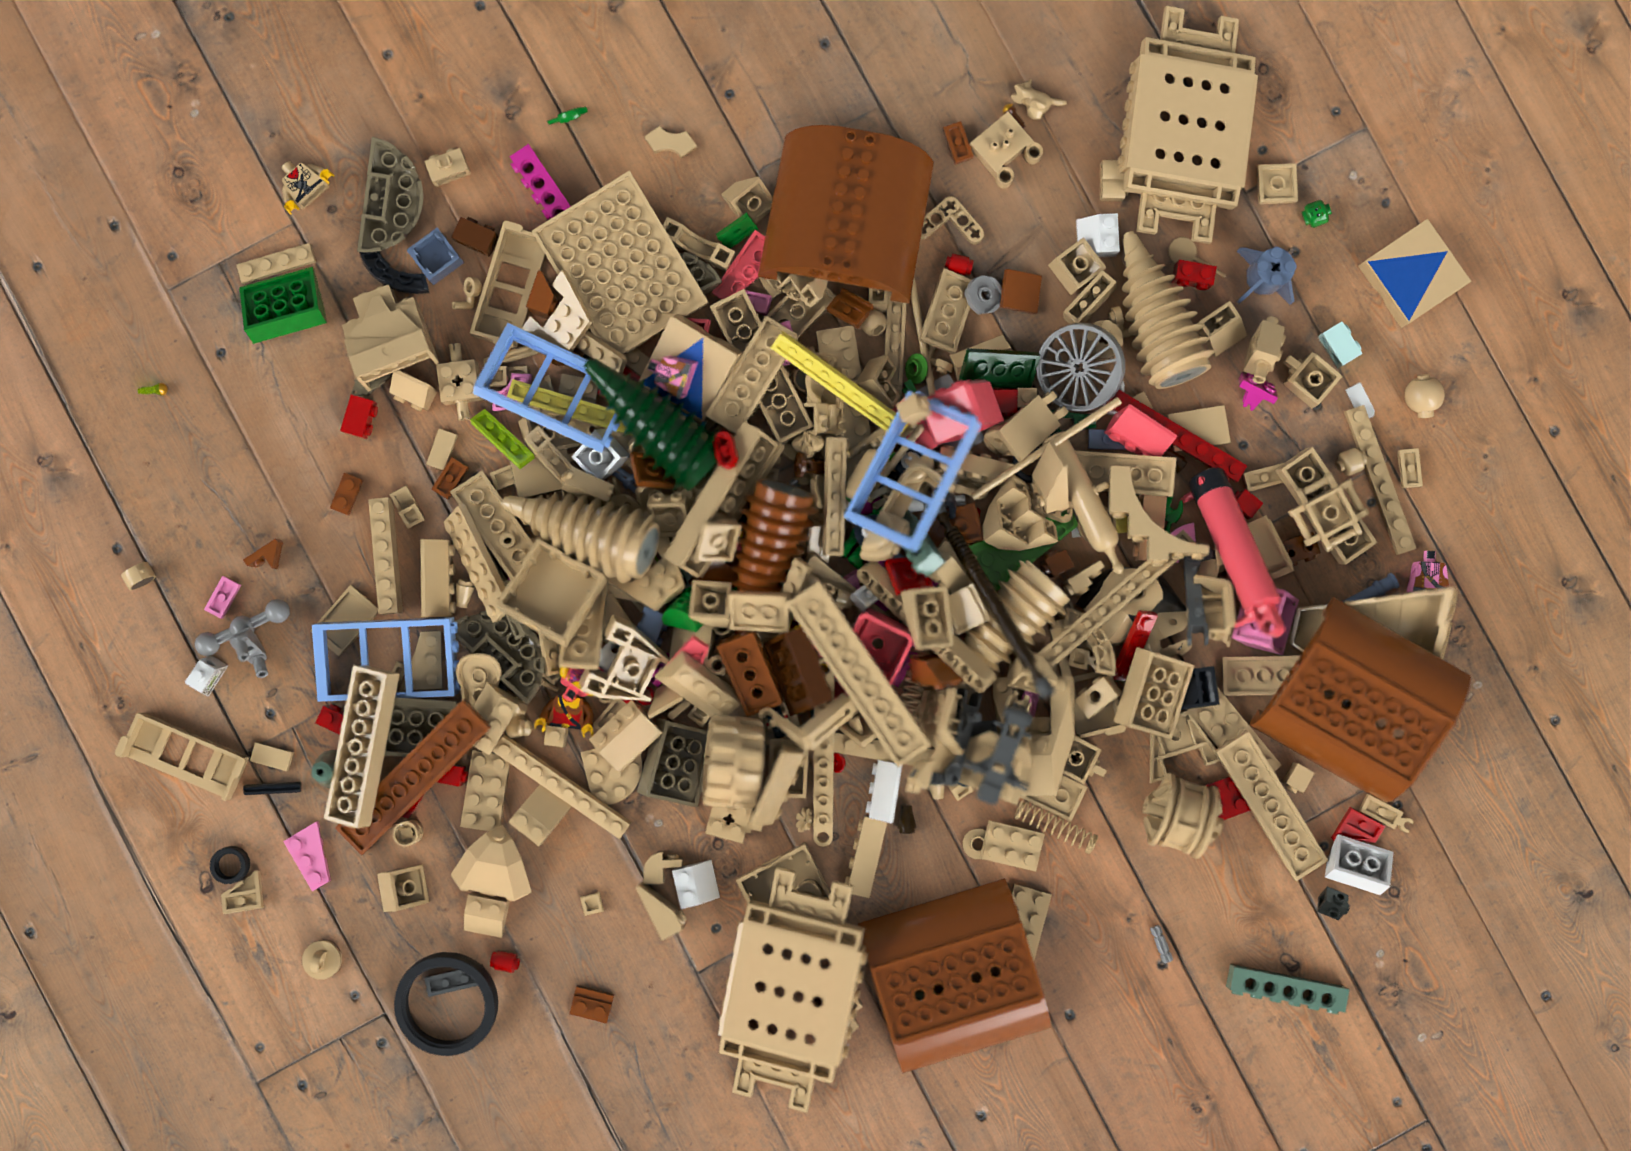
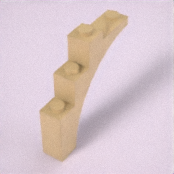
[1108,466,1209,566]

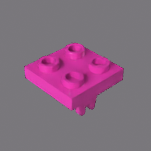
[1238,372,1278,411]

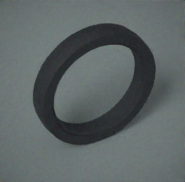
[394,952,499,1056]

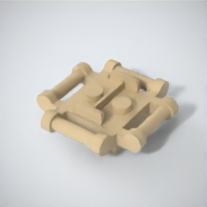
[1288,472,1369,552]

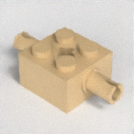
[1243,316,1286,384]
[436,343,483,421]

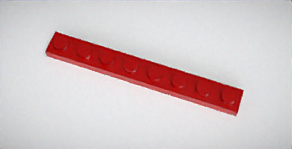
[1105,390,1247,483]

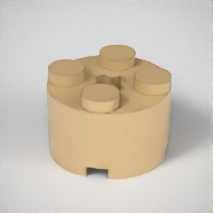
[1082,320,1123,361]

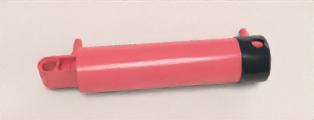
[1180,467,1285,637]

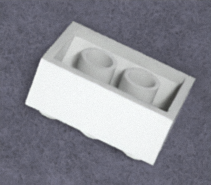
[866,760,902,823]
[1325,834,1393,895]

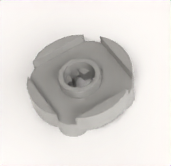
[964,275,1002,314]

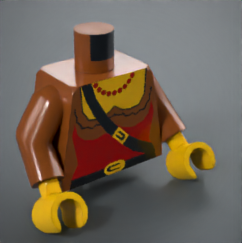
[534,687,594,737]

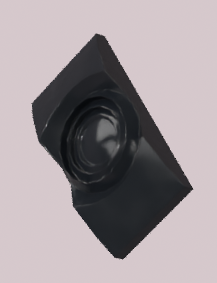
[1181,666,1220,710]

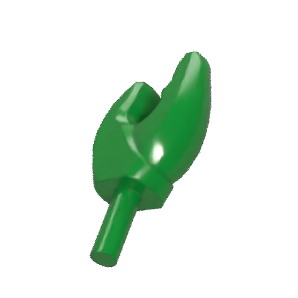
[547,107,588,125]
[1165,493,1184,533]

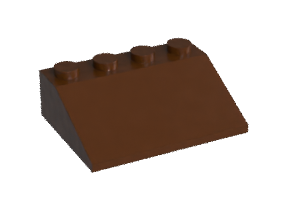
[764,627,833,717]

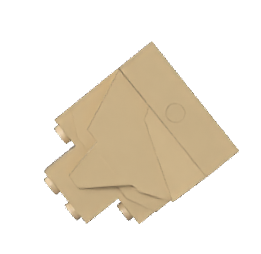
[342,284,439,391]

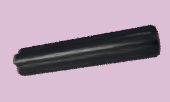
[243,782,302,795]

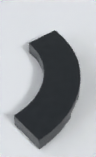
[359,251,429,294]

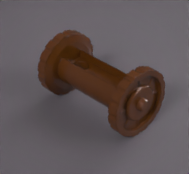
[794,452,825,478]

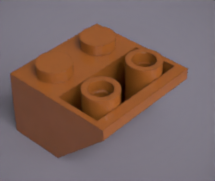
[911,653,965,689]

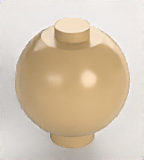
[1404,374,1445,418]

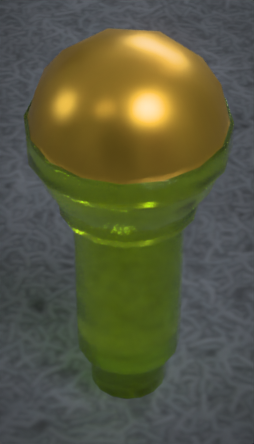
[138,382,168,396]

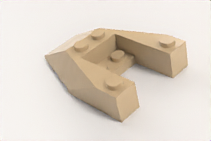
[993,676,1075,796]

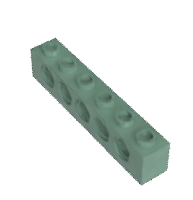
[1226,964,1350,1014]

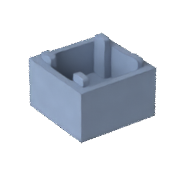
[407,227,464,285]

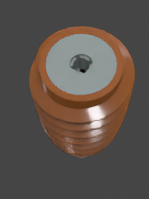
[731,479,819,634]

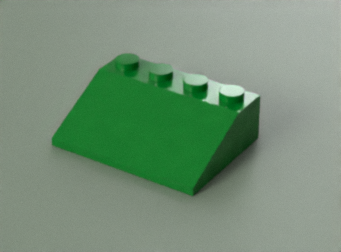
[239,266,327,344]

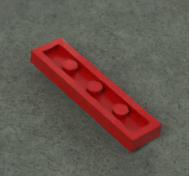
[1112,610,1158,681]

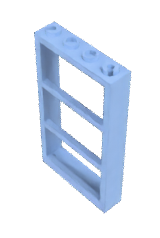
[473,323,621,453]
[844,390,981,552]
[312,617,461,702]

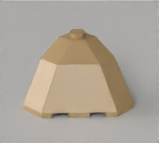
[765,272,828,307]
[982,475,1058,551]
[451,825,531,901]

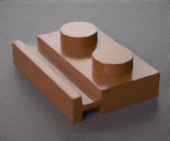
[826,288,874,329]
[569,985,614,1024]

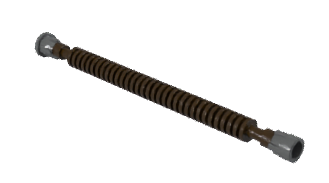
[926,504,1056,699]

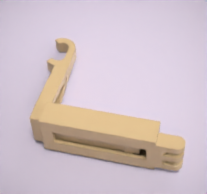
[759,693,859,751]

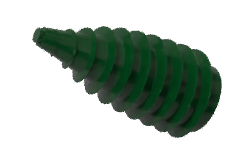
[583,357,725,492]

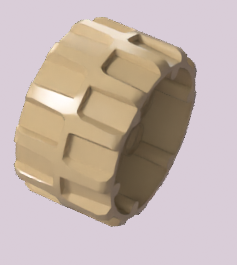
[702,714,764,809]

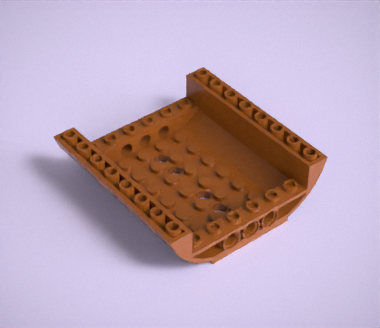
[1248,597,1471,802]
[858,878,1051,1073]

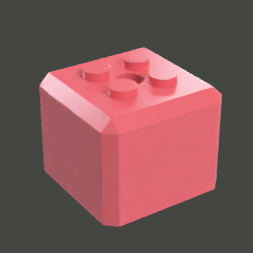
[925,379,1004,445]
[853,607,913,685]

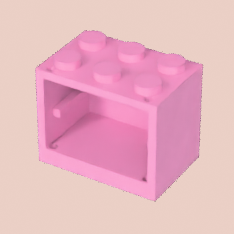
[1232,589,1299,655]

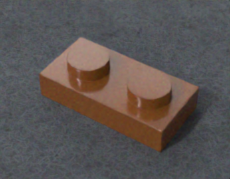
[943,121,974,165]
[431,457,469,500]
[330,473,364,515]

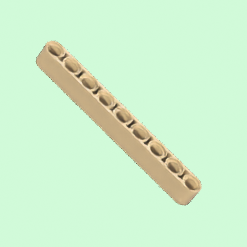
[857,561,996,692]

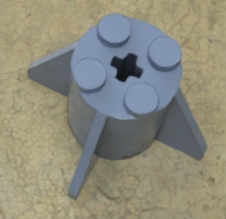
[1236,247,1297,305]

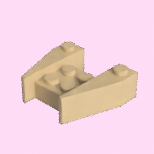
[579,614,670,701]

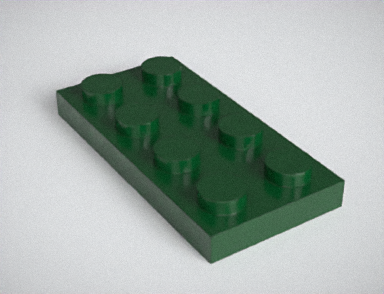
[958,348,1040,389]

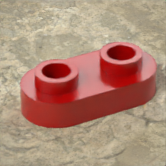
[713,431,739,470]

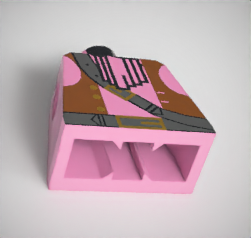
[648,355,698,399]
[1407,551,1449,593]

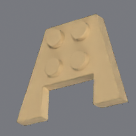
[522,270,593,352]
[608,536,686,612]
[1150,710,1220,783]

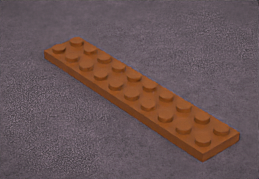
[335,699,492,856]

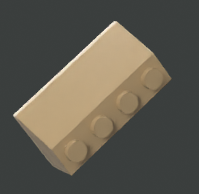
[421,539,456,618]
[655,651,741,717]

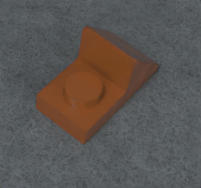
[243,539,283,569]

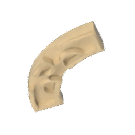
[1063,608,1116,676]

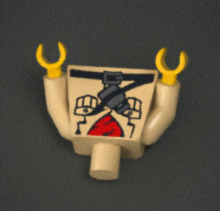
[282,161,335,215]

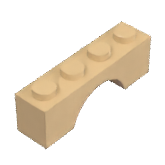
[663,217,736,272]

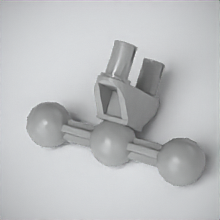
[195,599,290,678]

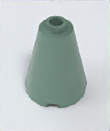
[311,750,337,788]

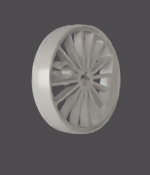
[1036,323,1126,411]

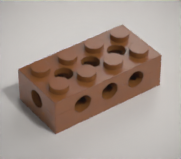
[717,631,784,717]

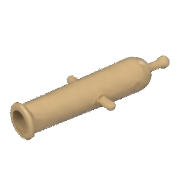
[1042,431,1124,574]

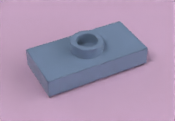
[1088,429,1126,450]

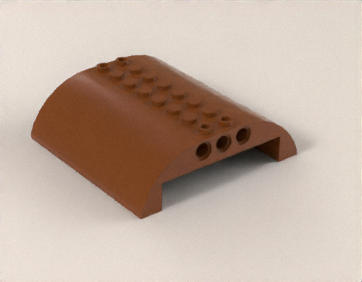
[758,125,934,304]

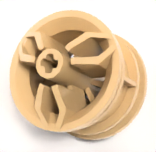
[1142,773,1224,859]

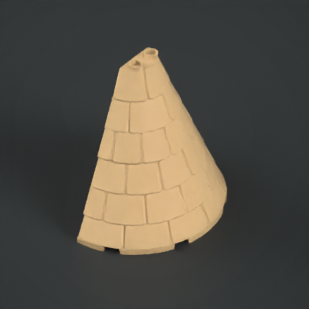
[1288,586,1458,659]

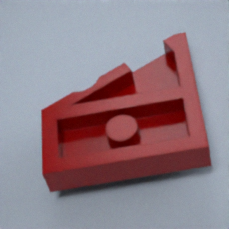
[1331,807,1386,843]

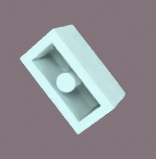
[1317,321,1363,369]

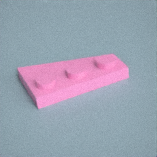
[283,821,331,891]

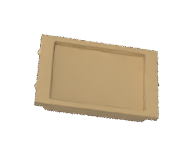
[1248,515,1294,580]
[948,583,991,635]
[310,585,378,656]

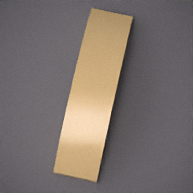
[523,426,578,484]

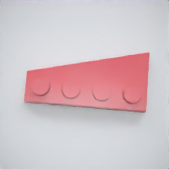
[712,230,765,300]

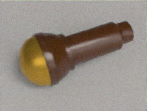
[1003,104,1026,128]

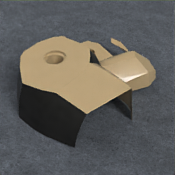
[1076,567,1192,658]

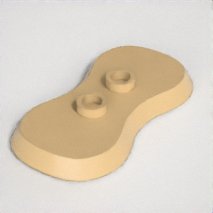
[456,653,502,707]

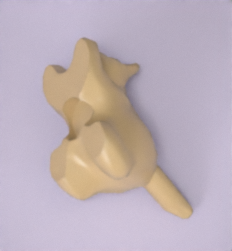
[1011,79,1067,120]
[505,697,533,738]

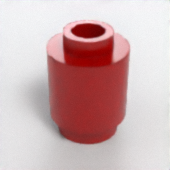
[945,253,974,276]
[490,951,520,973]

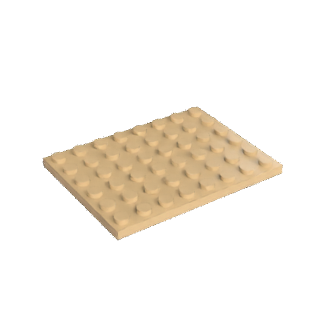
[532,170,709,355]

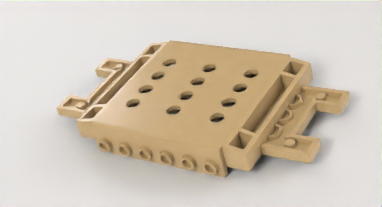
[1117,6,1258,244]
[718,867,868,1113]

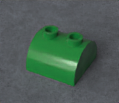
[662,587,704,632]

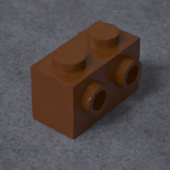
[451,217,499,257]
[1282,531,1321,567]
[1040,549,1074,578]

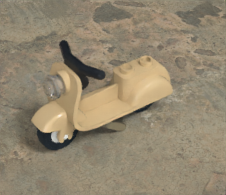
[854,449,959,562]

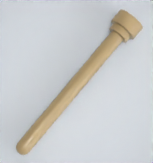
[867,424,924,503]

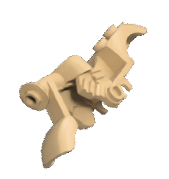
[792,353,851,508]

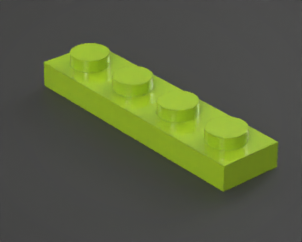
[470,409,535,469]

